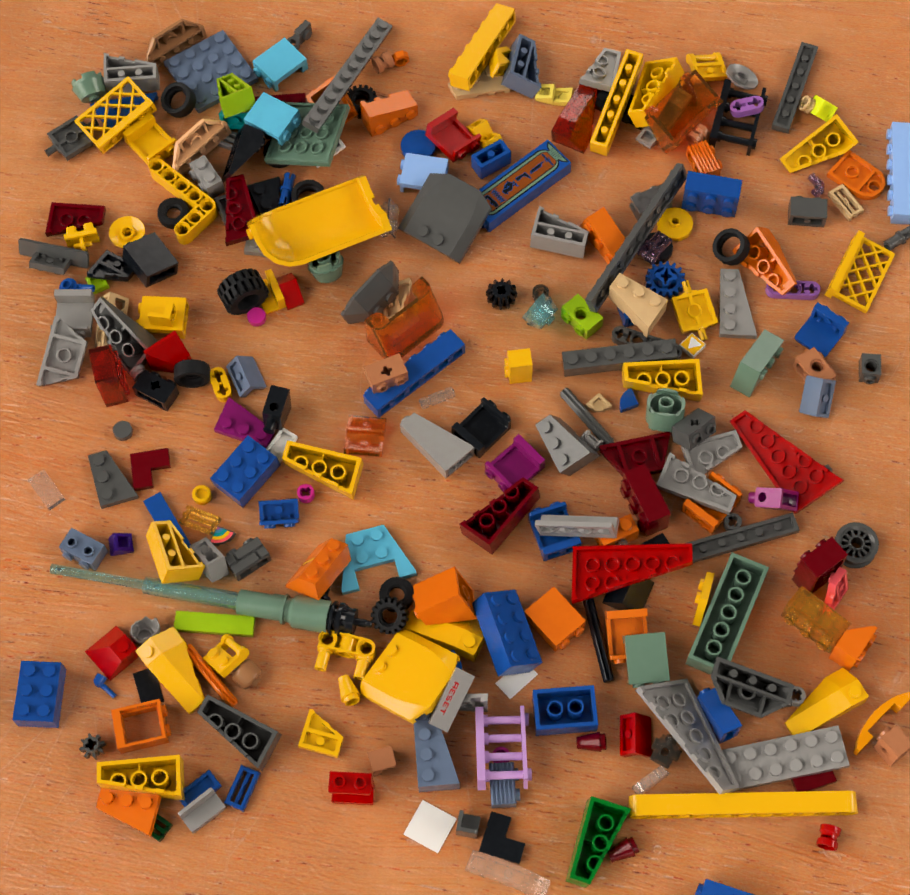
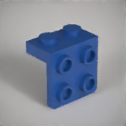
[795,302,849,358]

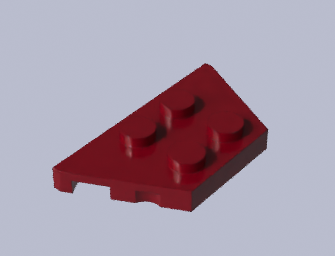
[598,432,671,477]

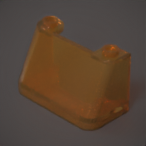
[644,70,723,154]
[364,277,444,359]

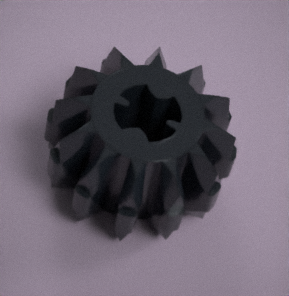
[486,278,517,310]

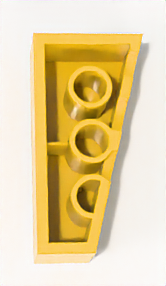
[628,57,685,128]
[621,359,703,402]
[282,440,364,500]
[97,755,185,800]

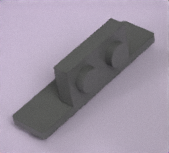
[18,238,89,275]

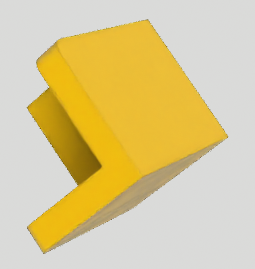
[148,301,177,327]

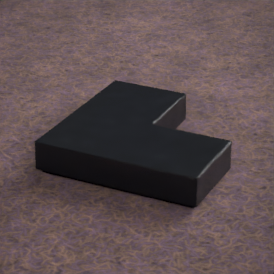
[479,811,525,865]

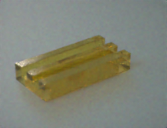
[178,505,221,536]

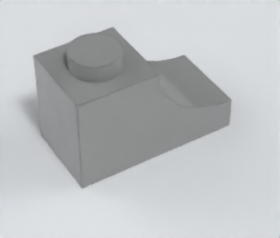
[189,537,229,583]

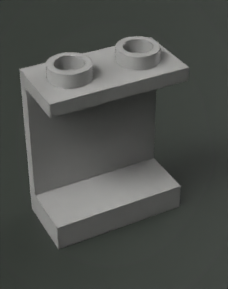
[50,289,95,338]

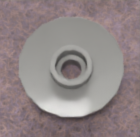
[726,64,758,90]

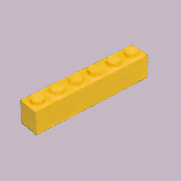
[448,3,516,91]
[590,49,643,156]

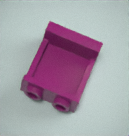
[485,434,545,492]

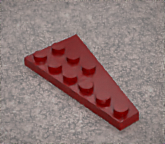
[730,410,844,514]
[571,543,693,604]

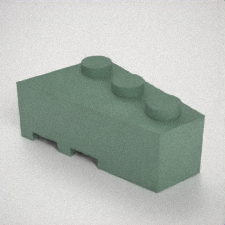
[730,329,784,398]

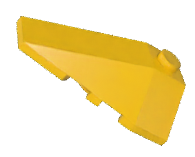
[136,627,205,714]

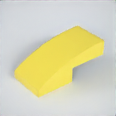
[535,84,574,106]

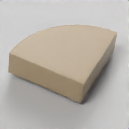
[585,393,612,413]

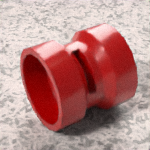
[816,823,841,851]

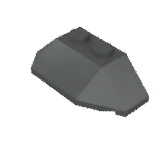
[341,260,399,324]
[711,656,795,718]

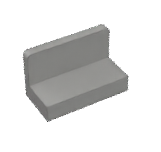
[178,787,226,834]

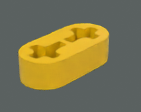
[210,367,232,402]

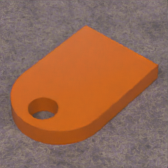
[826,150,886,200]

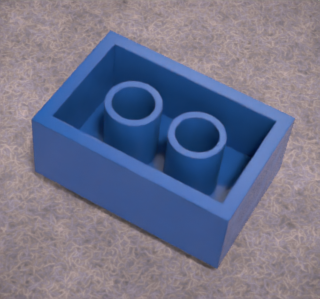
[681,171,742,218]
[210,435,280,508]
[12,661,67,728]
[532,685,598,736]

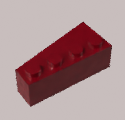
[459,477,540,555]

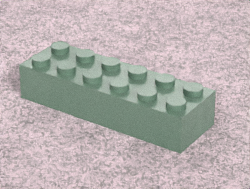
[685,552,769,675]

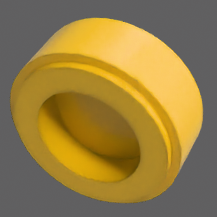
[192,485,212,505]

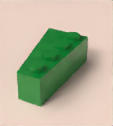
[565,796,631,888]

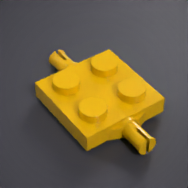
[671,280,718,341]

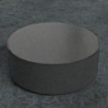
[113,421,133,441]

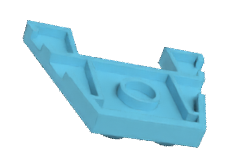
[341,525,417,595]

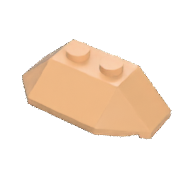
[172,119,232,176]

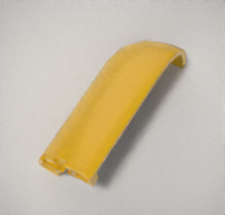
[246,175,392,267]

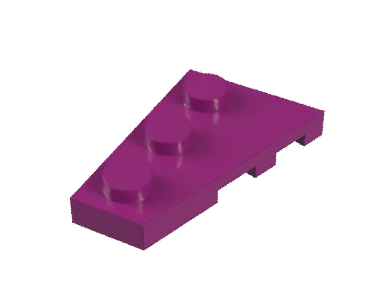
[214,397,275,448]

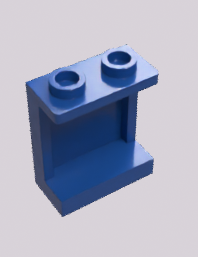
[528,502,582,561]

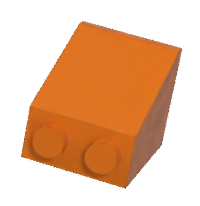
[412,566,477,625]

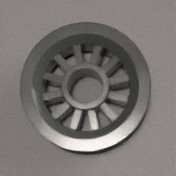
[834,522,879,568]

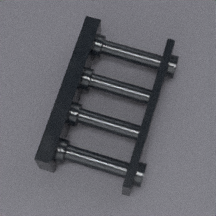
[709,79,768,156]

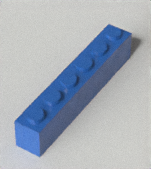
[363,329,465,418]

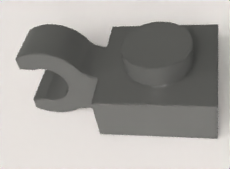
[287,20,312,50]

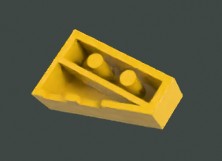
[146,520,205,584]

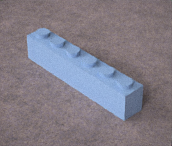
[886,122,910,225]

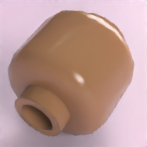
[232,659,261,689]

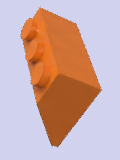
[285,538,351,600]

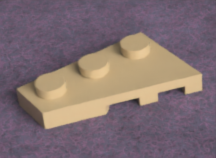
[448,65,511,100]

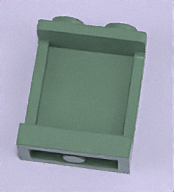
[623,632,670,688]

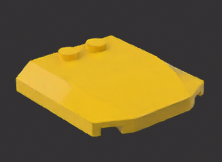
[359,629,460,724]

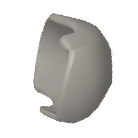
[130,616,161,646]

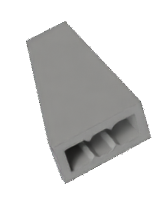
[400,413,474,479]

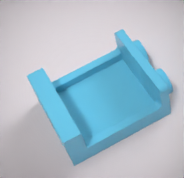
[253,37,308,91]
[244,92,301,146]

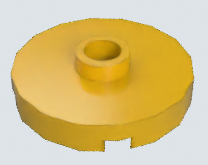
[657,207,693,241]

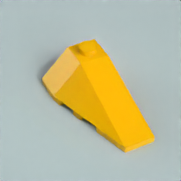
[779,114,858,173]
[403,610,485,662]
[784,668,869,735]

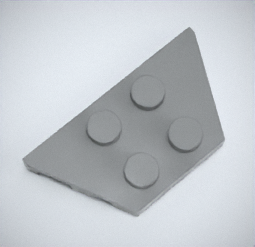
[36,316,88,387]

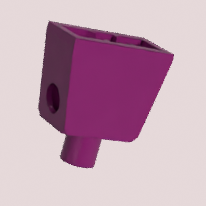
[748,487,799,511]

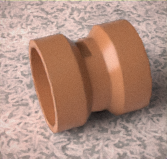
[371,51,395,74]
[685,124,710,146]

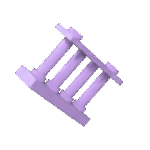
[475,705,532,790]

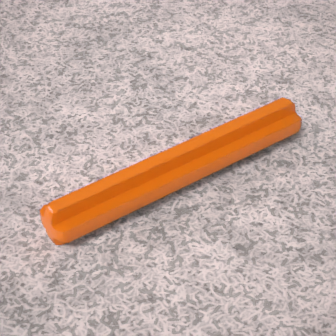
[187,644,238,707]

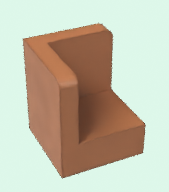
[367,746,396,777]

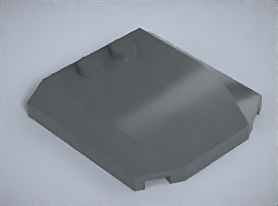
[398,173,492,264]

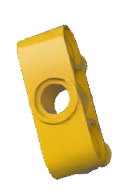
[314,630,376,681]

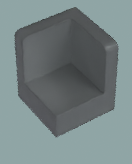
[456,810,481,839]

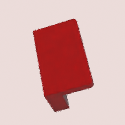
[620,712,652,758]

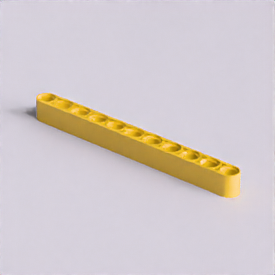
[628,791,858,819]

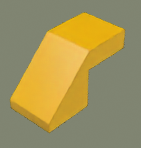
[489,46,511,78]
[466,118,503,148]

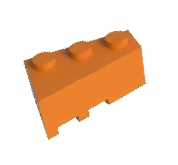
[579,207,625,264]

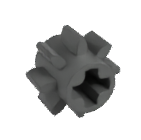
[79,733,106,760]

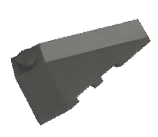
[90,297,158,375]

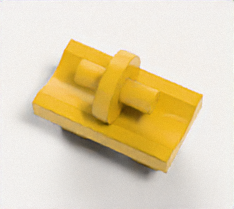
[63,222,100,251]

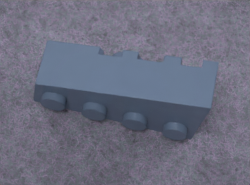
[414,709,460,793]

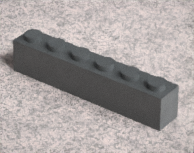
[562,339,678,377]

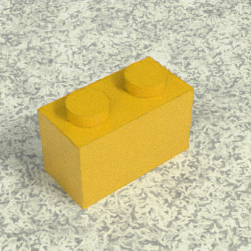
[504,348,533,384]

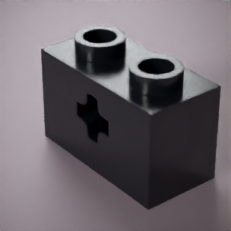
[132,370,179,411]

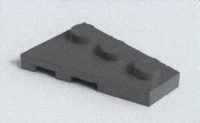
[88,450,139,509]

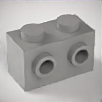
[189,155,225,199]

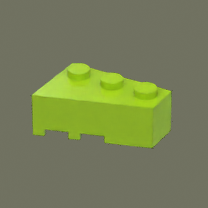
[216,73,256,119]

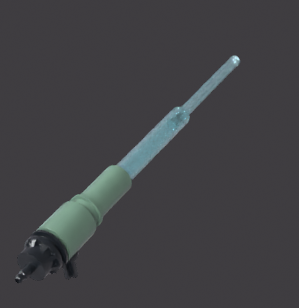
[50,564,372,636]

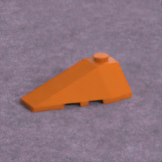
[732,226,797,295]

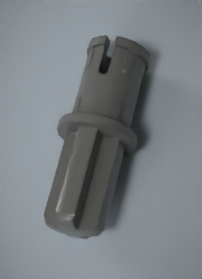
[883,226,910,251]

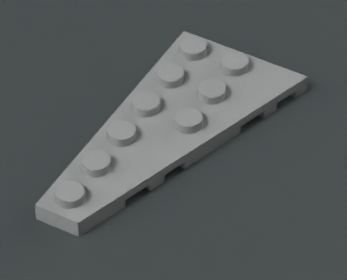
[635,679,740,795]

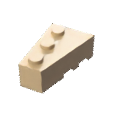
[608,273,668,338]

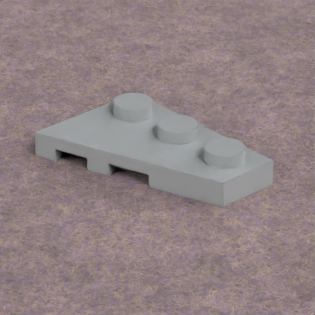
[579,48,621,92]

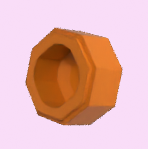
[392,50,409,67]

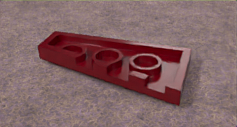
[225,174,256,246]

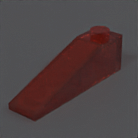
[551,84,598,154]

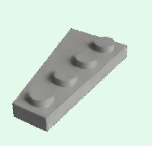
[719,268,757,339]
[656,452,737,515]

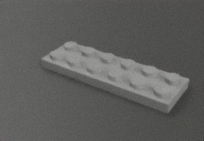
[722,725,850,791]

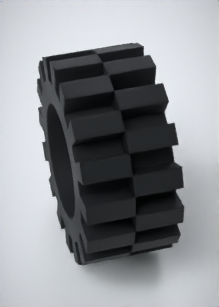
[347,85,377,119]
[371,597,409,635]

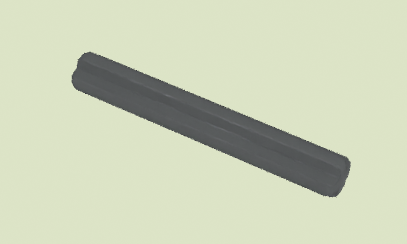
[560,388,614,445]

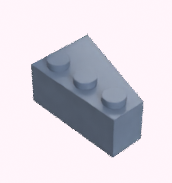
[501,34,541,99]

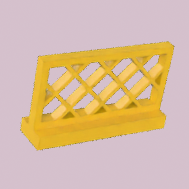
[74,76,157,154]
[824,230,895,314]

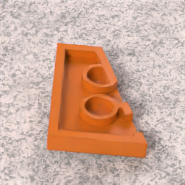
[96,788,162,837]

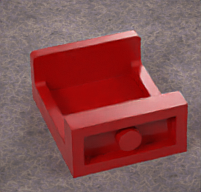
[425,107,482,163]
[328,771,375,805]

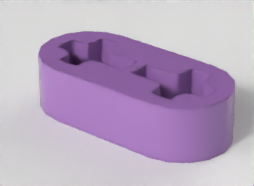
[730,96,764,118]

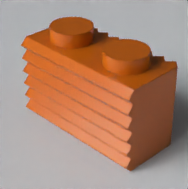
[686,140,723,176]

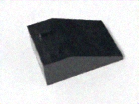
[222,124,265,182]

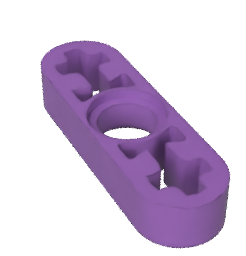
[765,280,820,300]

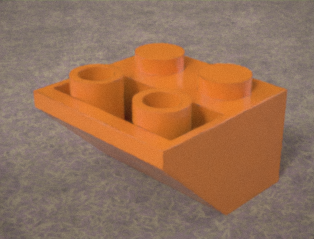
[829,626,877,671]

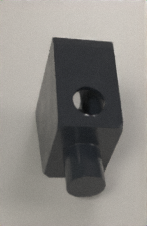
[262,385,291,434]

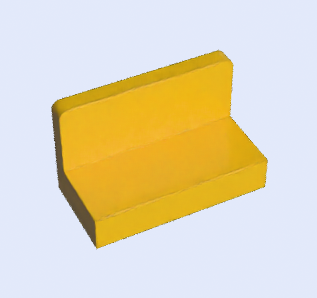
[261,269,286,314]

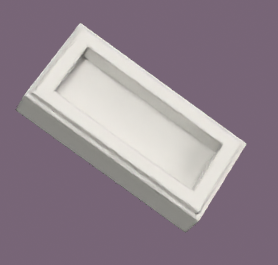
[266,428,298,463]

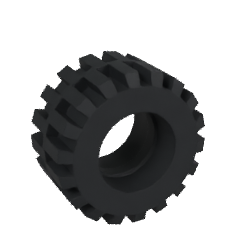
[217,268,269,315]

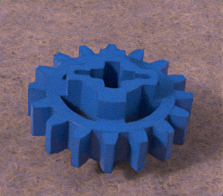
[645,261,686,300]

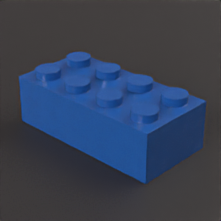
[472,590,543,677]

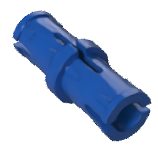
[278,172,296,207]

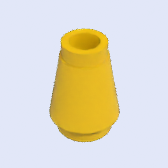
[338,675,361,706]

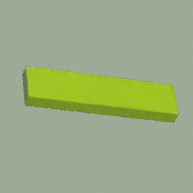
[174,610,256,637]

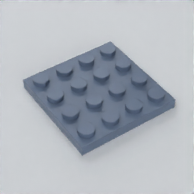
[163,30,259,114]

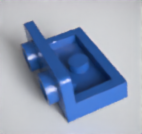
[259,498,300,529]

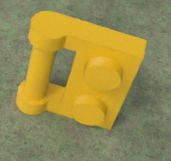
[686,52,728,82]
[203,634,249,678]

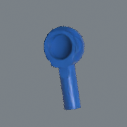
[59,278,95,292]

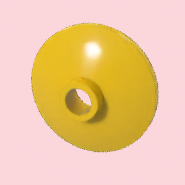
[109,216,145,248]

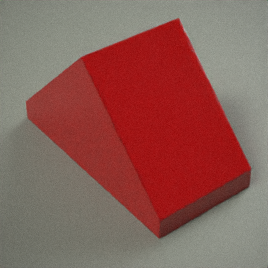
[276,273,305,310]

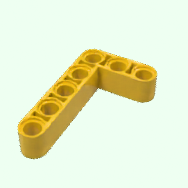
[148,158,218,245]

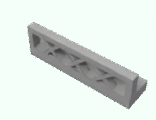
[535,515,619,538]

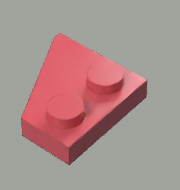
[822,567,848,618]

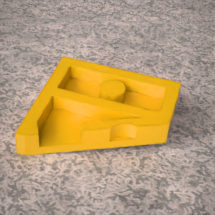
[692,572,715,627]

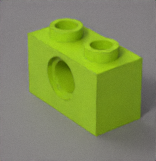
[561,294,604,340]

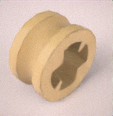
[798,95,816,114]

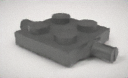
[44,115,99,161]

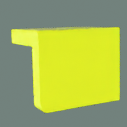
[810,95,838,122]

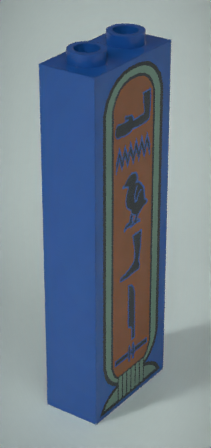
[479,139,571,232]

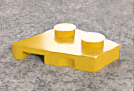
[298,709,344,758]

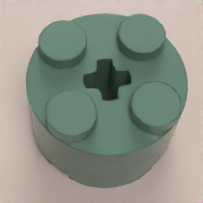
[645,388,686,432]

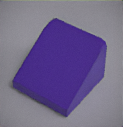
[108,533,134,556]

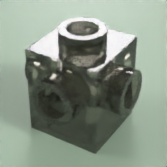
[650,734,682,769]

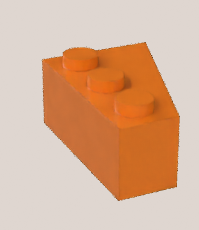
[360,90,418,137]

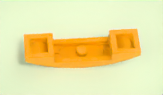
[853,692,910,756]

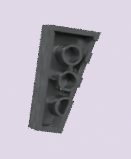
[197,694,282,771]

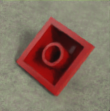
[143,331,191,373]
[85,626,139,681]

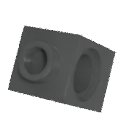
[859,353,881,384]

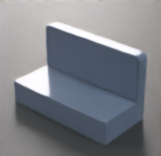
[226,356,267,397]
[799,375,836,418]

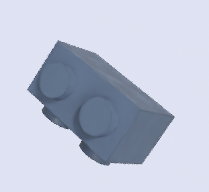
[59,528,108,571]

